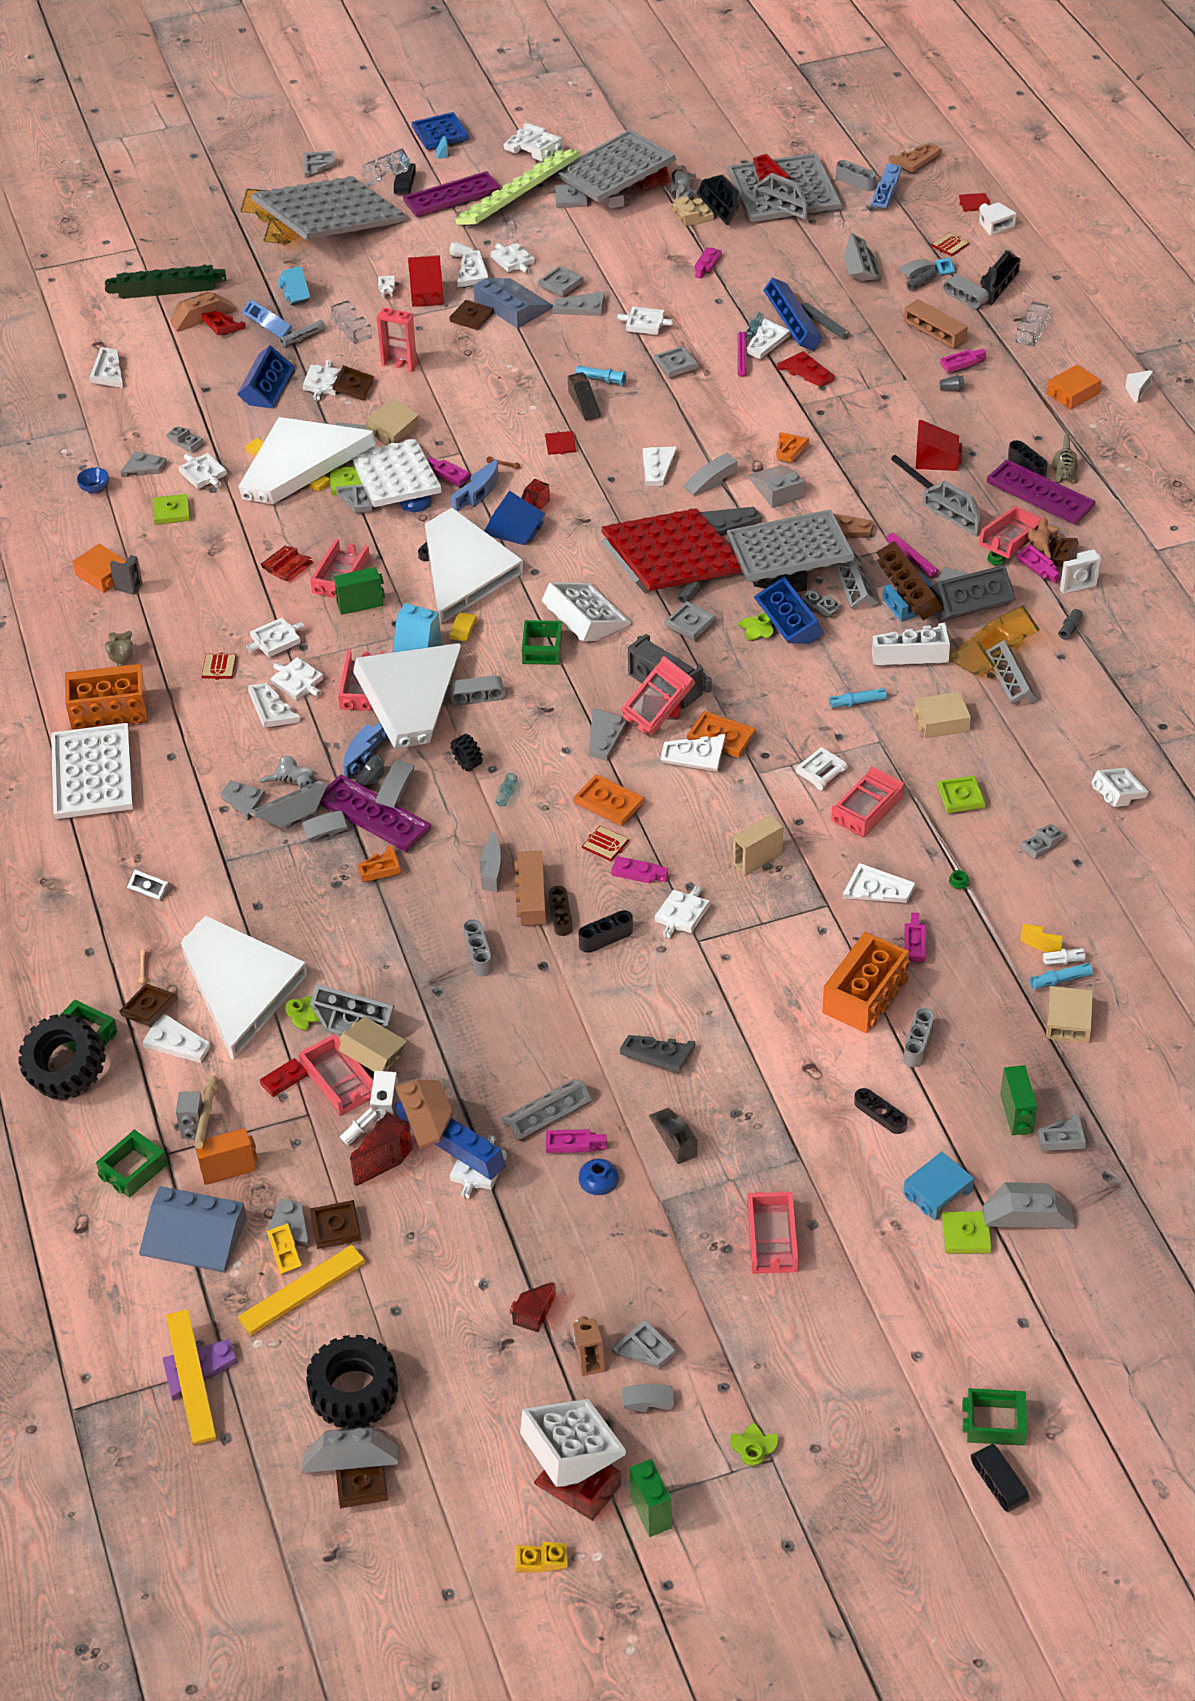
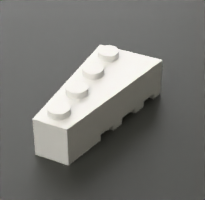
[872,622,950,666]

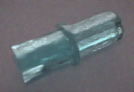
[746,312,764,339]
[495,773,518,807]

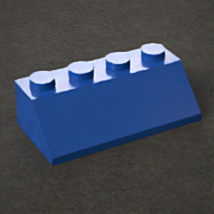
[237,345,295,408]
[754,577,825,644]

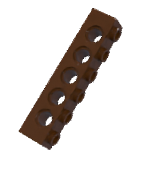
[876,541,942,621]

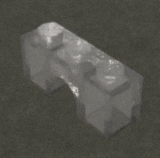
[361,148,410,187]
[330,300,372,344]
[1016,301,1053,347]

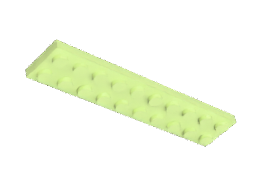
[455,149,581,225]

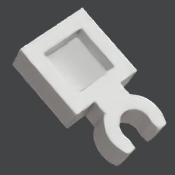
[378,276,395,298]

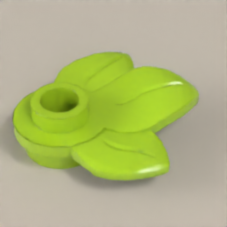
[738,613,773,640]
[285,996,320,1031]
[730,1423,778,1466]

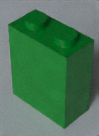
[333,567,385,615]
[1000,1065,1037,1135]
[629,1459,672,1537]

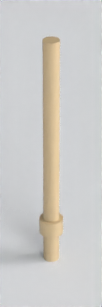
[194,1075,218,1148]

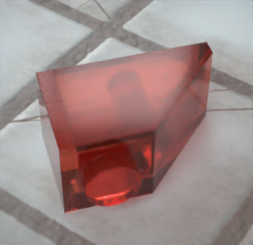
[521,478,550,510]
[510,1282,556,1332]

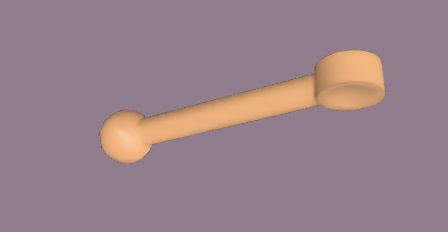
[138,949,146,984]

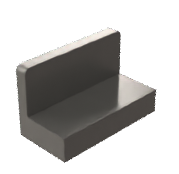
[110,555,143,595]

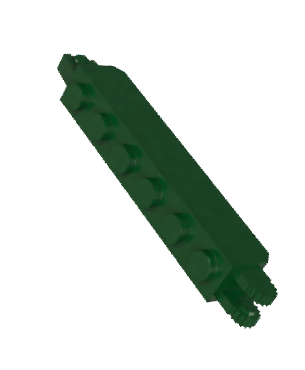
[105,265,226,299]

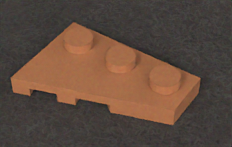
[889,143,942,173]
[833,513,874,538]

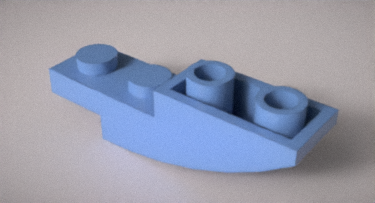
[871,163,902,208]
[241,299,292,338]
[451,459,499,512]
[343,722,388,778]

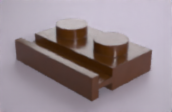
[1044,538,1079,566]

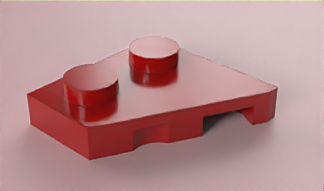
[202,311,245,335]

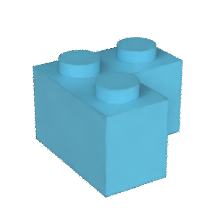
[277,266,310,305]

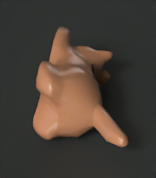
[1028,518,1060,558]

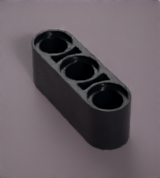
[393,163,416,195]
[1008,440,1048,477]
[578,910,633,953]
[971,1444,1030,1512]

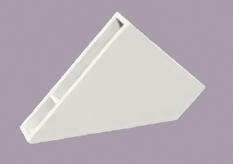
[238,417,376,504]
[425,508,523,624]
[353,643,461,749]
[181,916,307,1060]

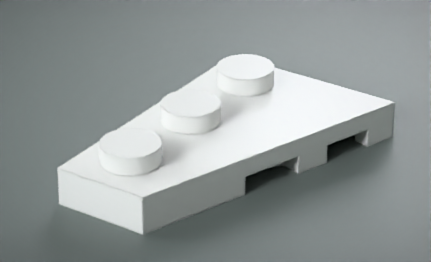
[504,123,547,153]
[747,318,790,359]
[90,347,123,388]
[643,446,677,486]
[248,683,300,728]
[660,734,726,772]
[843,863,915,903]
[143,1014,210,1063]

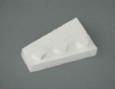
[457,250,488,288]

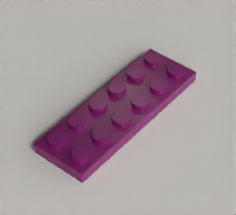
[403,171,500,217]
[987,459,1095,524]
[319,774,431,852]

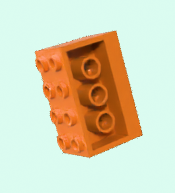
[65,664,148,730]
[822,931,910,1033]

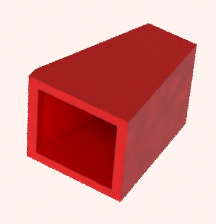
[408,255,444,307]
[916,420,962,471]

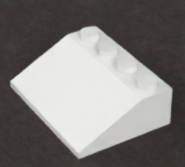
[542,582,631,642]
[520,1399,626,1487]

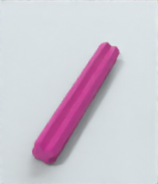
[738,331,747,377]
[887,533,938,578]

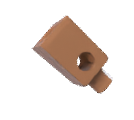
[573,1316,605,1376]

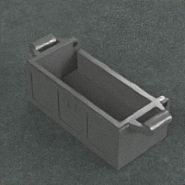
[930,565,1016,622]
[628,634,712,709]

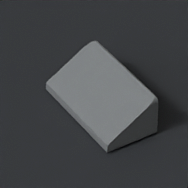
[127,869,173,901]

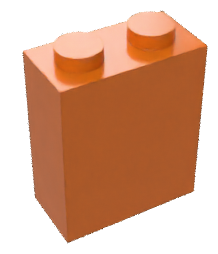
[1047,364,1101,410]
[72,543,127,593]
[195,1128,258,1185]

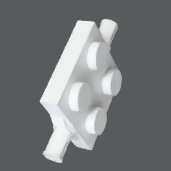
[491,243,535,274]
[617,307,673,335]
[303,360,341,401]
[178,453,227,489]
[246,618,305,658]
[270,657,324,701]
[655,886,710,938]
[450,1135,507,1199]

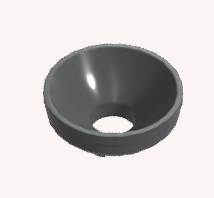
[356,754,385,786]

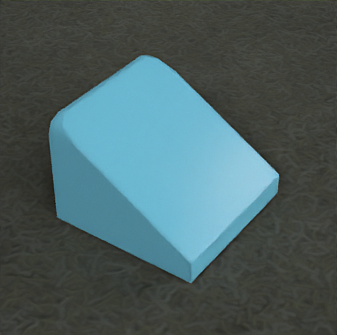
[436,136,448,159]
[935,257,956,276]

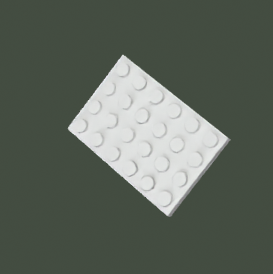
[351,439,442,507]
[51,723,133,819]

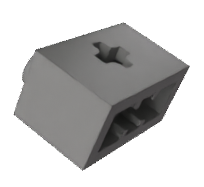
[176,1091,203,1140]

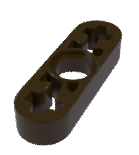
[549,886,572,936]

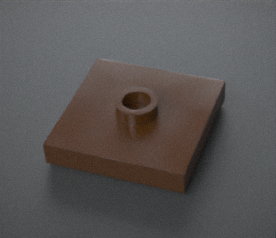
[449,300,494,330]
[332,365,375,401]
[119,983,178,1027]
[310,1200,362,1249]
[335,1466,388,1508]

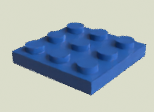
[411,112,469,150]

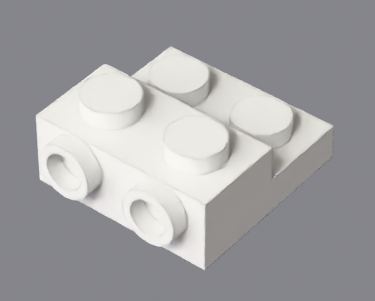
[520,131,564,161]
[1060,549,1101,594]
[1091,768,1149,807]

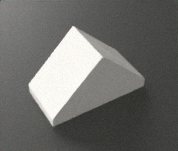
[1125,370,1153,403]

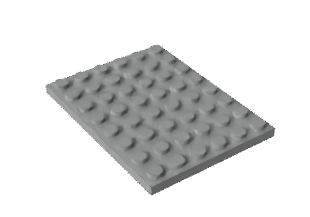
[251,176,408,240]

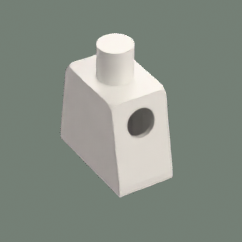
[979,203,1016,236]
[370,1071,399,1126]

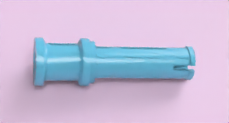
[576,365,627,386]

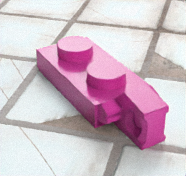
[694,247,722,279]
[940,348,986,373]
[427,457,470,487]
[1016,544,1061,584]
[611,856,668,884]
[904,912,925,962]
[546,1129,607,1153]

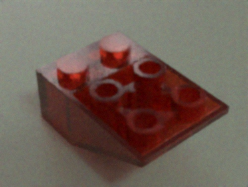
[350,1112,412,1186]
[534,1464,621,1521]

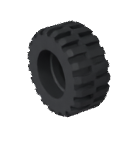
[18,1014,106,1100]
[306,1335,398,1428]

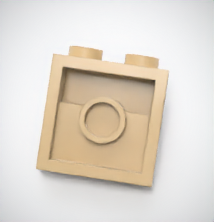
[672,196,714,226]

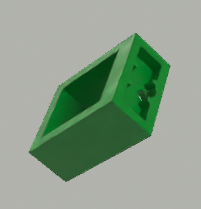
[522,620,562,665]
[59,999,118,1052]
[96,1129,168,1198]
[962,1388,1027,1446]

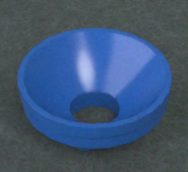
[77,467,109,494]
[400,495,432,512]
[579,1158,619,1195]

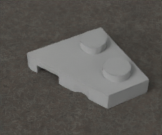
[121,451,167,477]
[266,1198,309,1247]

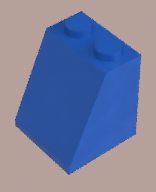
[484,491,545,546]

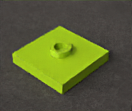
[330,466,362,495]
[153,494,190,525]
[937,775,986,813]
[942,1211,991,1254]

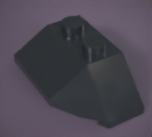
[696,174,740,225]
[980,251,1021,306]

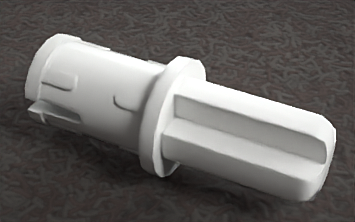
[1043,948,1085,965]
[340,1108,378,1146]

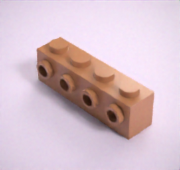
[904,299,968,348]
[514,851,546,925]

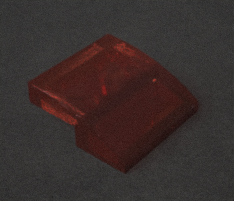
[261,545,313,582]

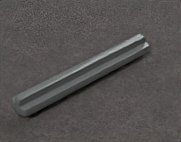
[802,302,849,339]

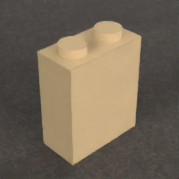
[366,398,419,445]
[912,691,971,738]
[733,815,784,875]
[1046,986,1093,1043]
[338,1016,407,1072]

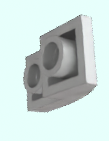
[899,259,936,278]
[166,426,204,452]
[801,588,841,617]
[302,811,348,842]
[1020,824,1065,859]
[622,1384,674,1412]

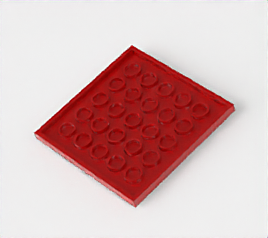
[601,508,742,591]

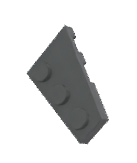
[700,507,762,536]
[620,1035,695,1074]

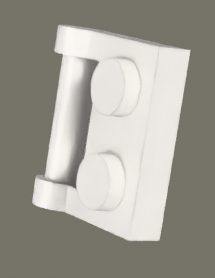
[796,747,848,790]

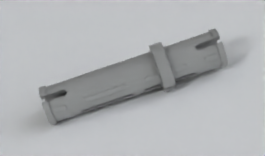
[279,320,326,347]

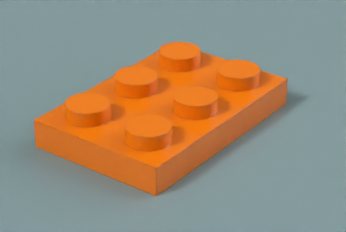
[687,711,756,758]
[573,774,644,826]

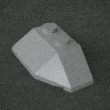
[753,173,808,219]
[843,233,882,281]
[922,480,980,536]
[249,781,326,828]
[310,984,395,1035]
[983,1182,1075,1229]
[302,1426,399,1473]

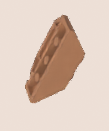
[171,292,237,332]
[395,1079,453,1149]

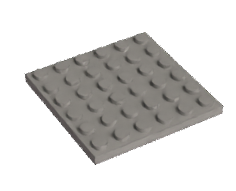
[555,129,676,202]
[727,153,841,222]
[727,509,854,582]

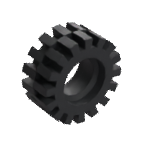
[450,733,483,771]

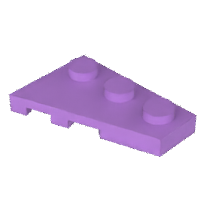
[162,1339,237,1401]

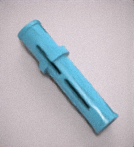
[829,688,887,708]
[1029,963,1093,990]

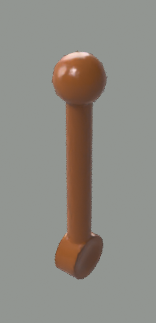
[486,457,520,469]

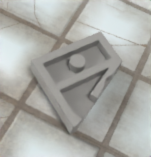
[304,151,335,178]
[336,484,372,513]
[221,780,265,821]
[1038,1113,1086,1151]
[612,1320,677,1369]

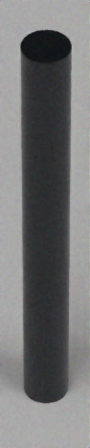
[891,455,934,489]

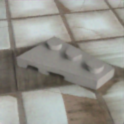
[553,292,605,316]
[589,708,628,761]

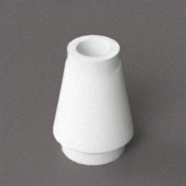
[449,241,473,257]

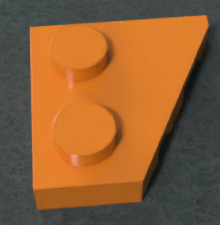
[776,432,809,462]
[357,845,401,882]

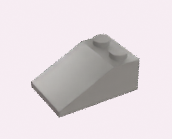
[748,465,804,508]

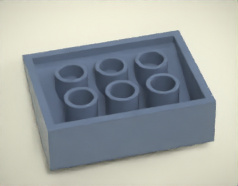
[473,278,553,328]
[139,1186,247,1273]

